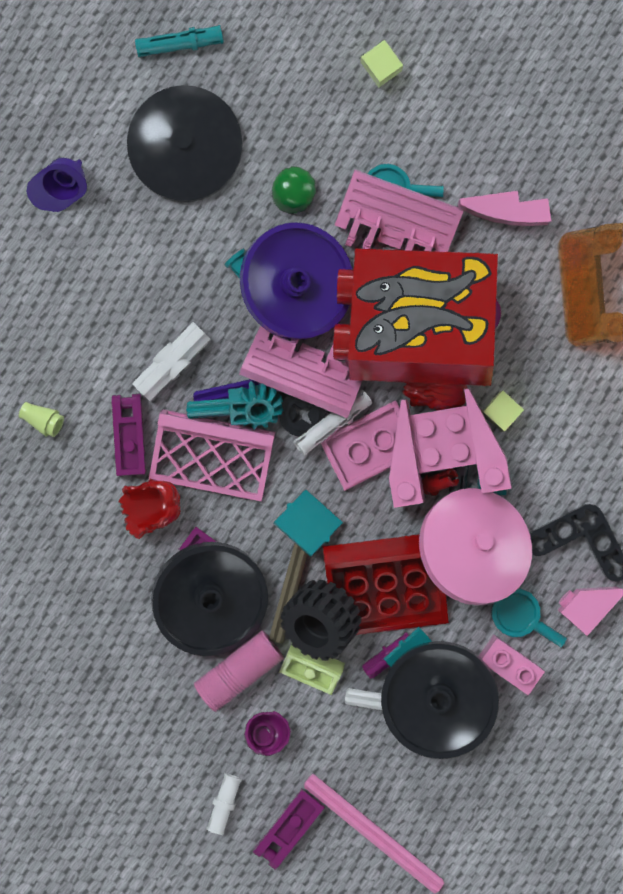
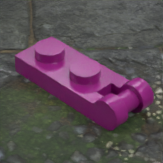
[112,393,146,476]
[252,788,325,870]

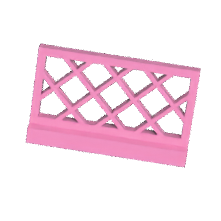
[149,409,276,502]

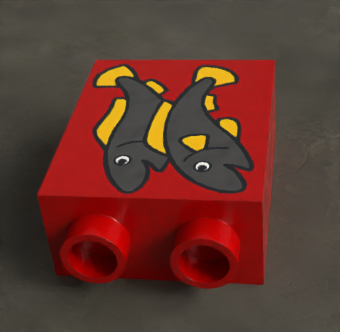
[333,249,498,386]

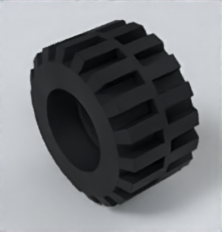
[280,580,361,661]

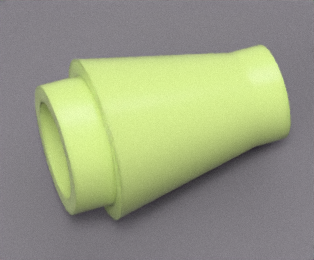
[18,402,64,437]

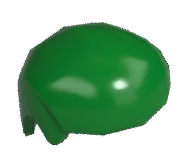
[271,166,316,214]

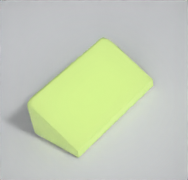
[279,643,345,695]

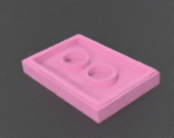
[321,400,400,491]

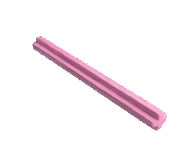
[304,774,444,894]

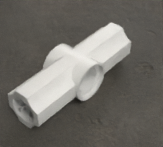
[132,322,211,401]

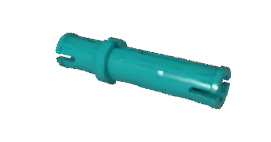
[135,25,224,58]

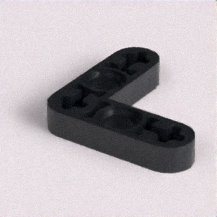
[529,504,623,582]

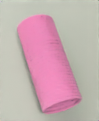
[194,630,284,712]

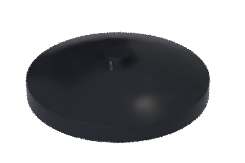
[127,85,243,202]
[151,542,268,656]
[381,641,499,759]

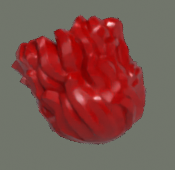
[402,382,468,411]
[118,479,181,539]

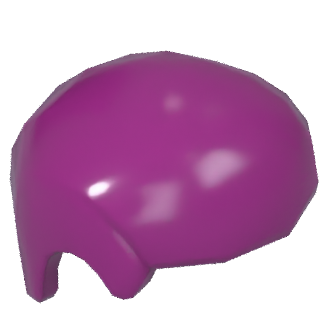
[244,711,291,756]

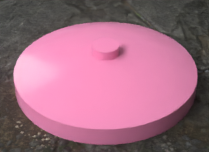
[419,488,532,605]

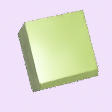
[360,40,403,88]
[482,391,524,432]

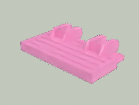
[335,170,464,252]
[239,326,362,418]

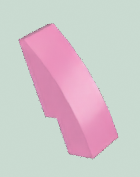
[458,191,551,226]

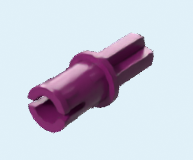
[362,632,409,678]

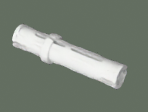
[293,389,372,456]

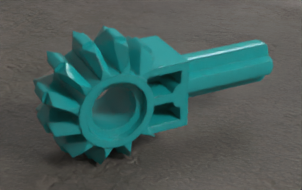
[186,381,283,430]

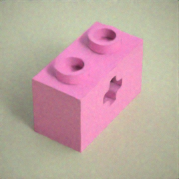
[479,635,545,695]

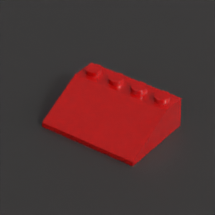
[323,534,449,635]

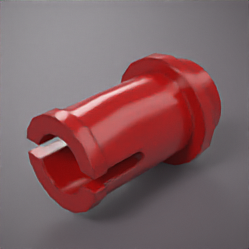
[422,468,459,496]

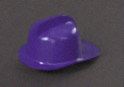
[26,158,87,212]

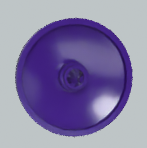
[240,222,352,340]

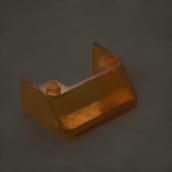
[557,223,623,347]

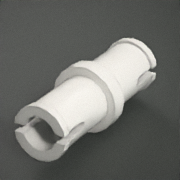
[206,773,242,835]

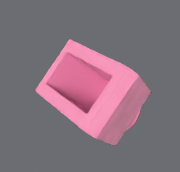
[558,587,623,636]

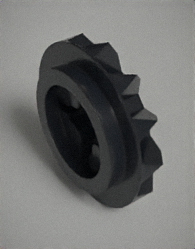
[279,395,325,437]

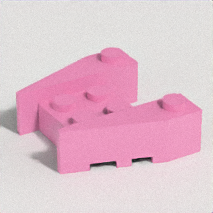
[389,389,512,508]

